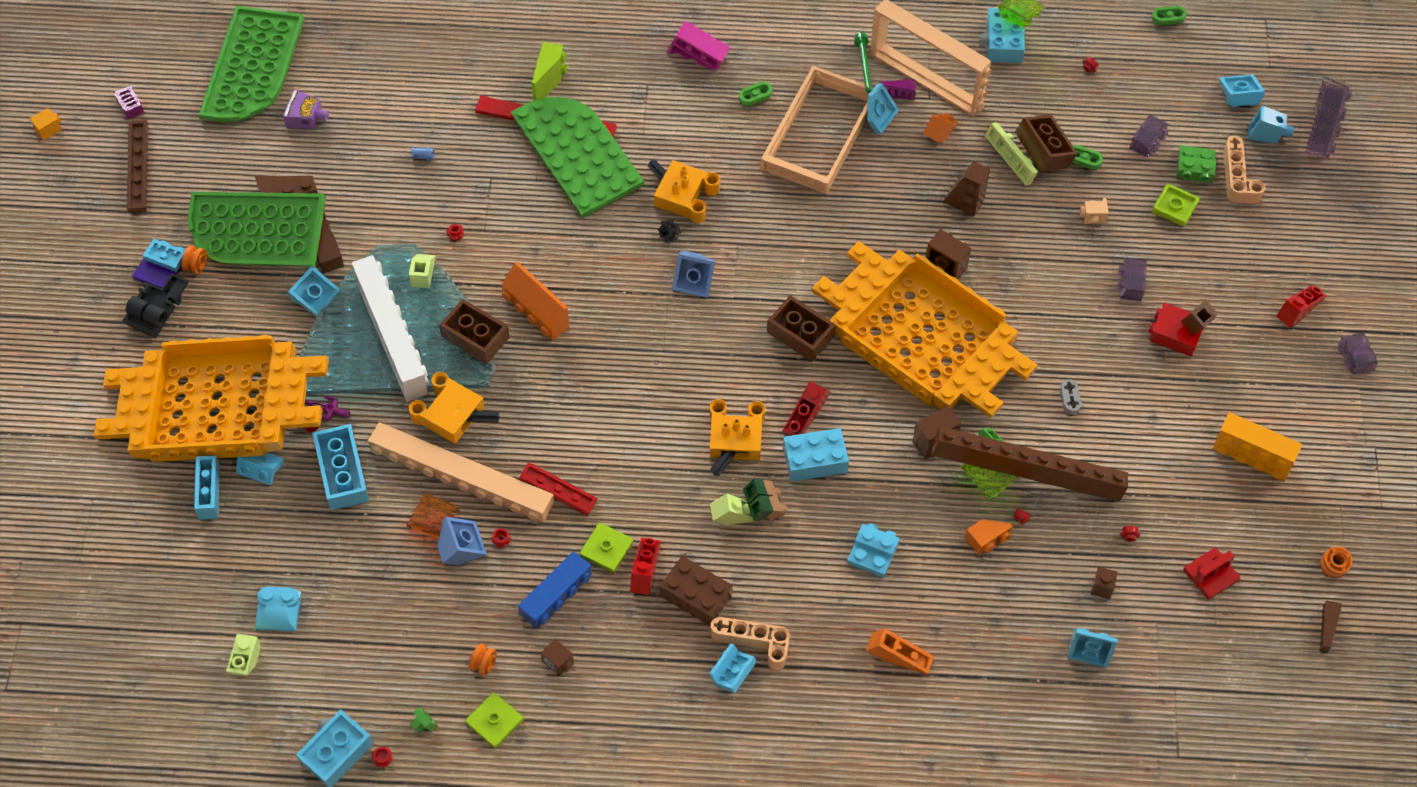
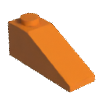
[866,628,934,675]

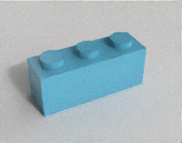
[194,455,220,520]

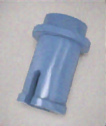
[411,147,434,161]

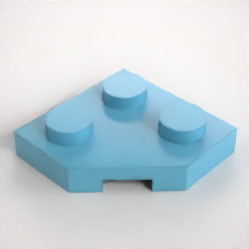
[867,83,899,134]

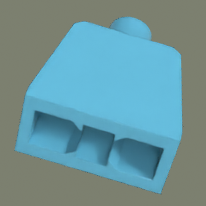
[1248,106,1294,143]

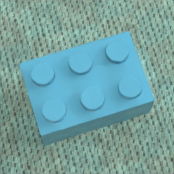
[783,428,849,482]

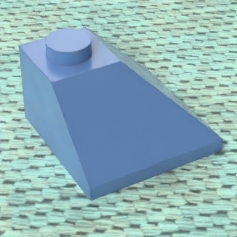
[672,250,715,298]
[437,517,487,565]

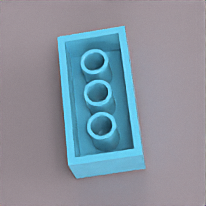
[312,424,369,511]

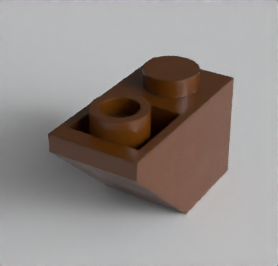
[1181,300,1218,335]

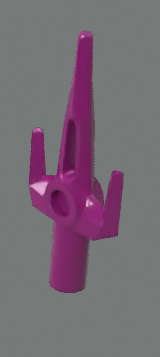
[305,396,350,421]

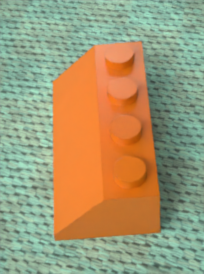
[502,261,569,341]

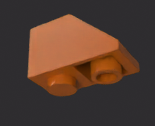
[923,112,958,142]
[965,519,1013,556]

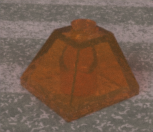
[407,493,460,539]

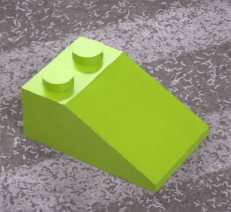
[531,42,567,101]

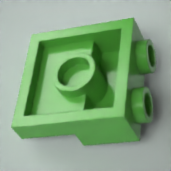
[1176,145,1216,183]

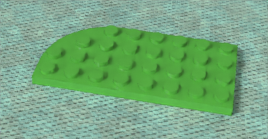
[199,6,305,122]
[511,97,645,218]
[188,191,326,268]

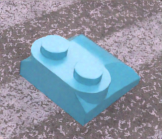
[1219,75,1265,107]
[287,267,341,317]
[255,587,302,632]

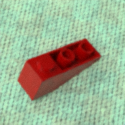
[1276,285,1326,328]
[782,381,830,436]
[630,538,661,595]

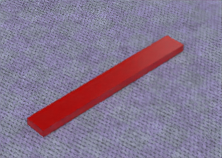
[475,95,617,138]

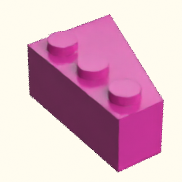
[666,21,730,71]

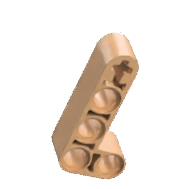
[1223,135,1265,204]
[711,617,790,670]

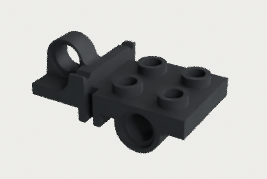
[122,273,189,338]

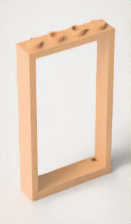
[870,0,991,116]
[761,66,873,194]

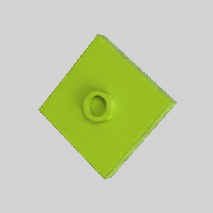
[1151,183,1200,227]
[579,522,634,573]
[465,692,524,749]

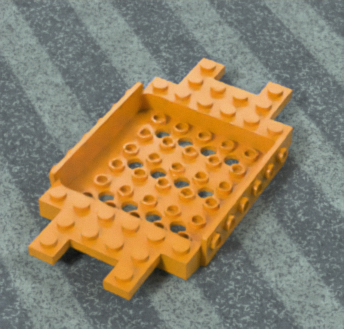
[812,241,1038,418]
[93,335,329,462]

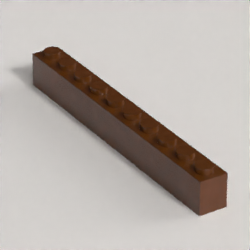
[932,426,1128,502]

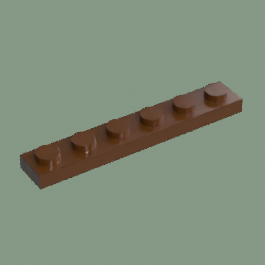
[127,120,148,213]

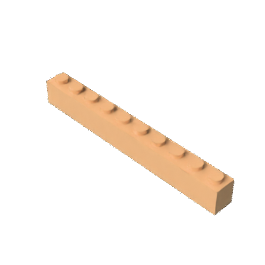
[368,422,554,523]

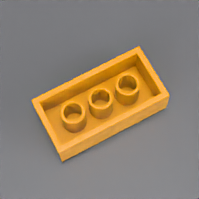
[1213,412,1303,481]

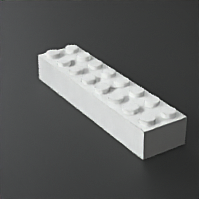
[352,255,430,402]

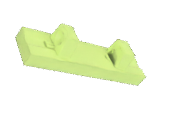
[985,122,1038,186]

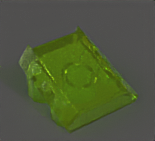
[997,0,1044,27]

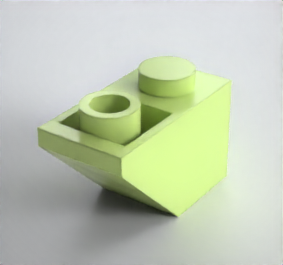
[409,254,436,289]
[710,493,754,525]
[226,634,261,676]

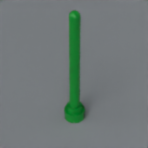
[854,32,872,93]

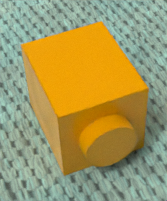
[30,108,62,140]

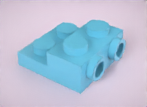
[847,523,900,578]

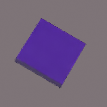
[132,259,182,289]

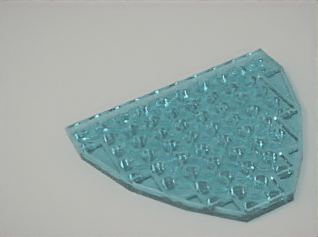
[299,244,490,395]

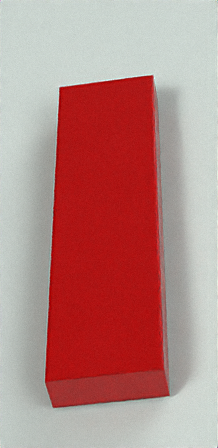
[519,462,598,516]

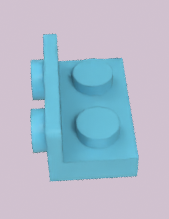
[142,239,185,272]

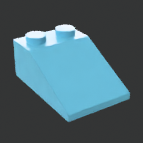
[1067,628,1118,668]

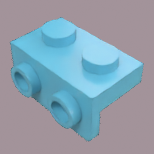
[236,453,284,485]
[709,644,757,693]

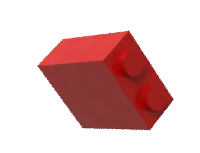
[1148,302,1203,357]

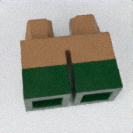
[743,479,787,522]

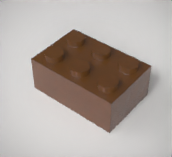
[1015,115,1078,172]
[767,295,836,362]
[439,298,510,364]
[660,556,733,626]

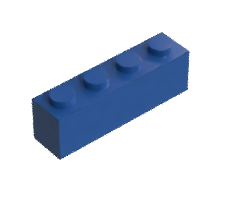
[518,551,592,629]

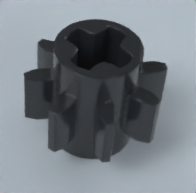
[657,219,681,243]

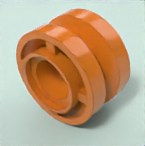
[182,245,207,274]
[1320,546,1353,578]
[469,643,497,676]

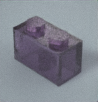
[1130,114,1169,158]
[1116,258,1147,301]

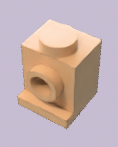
[1080,198,1108,224]

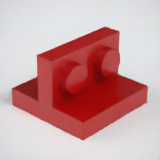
[1183,547,1241,600]

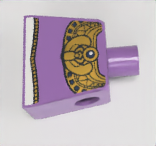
[283,90,329,129]

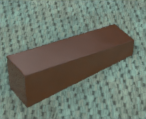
[1320,601,1342,652]

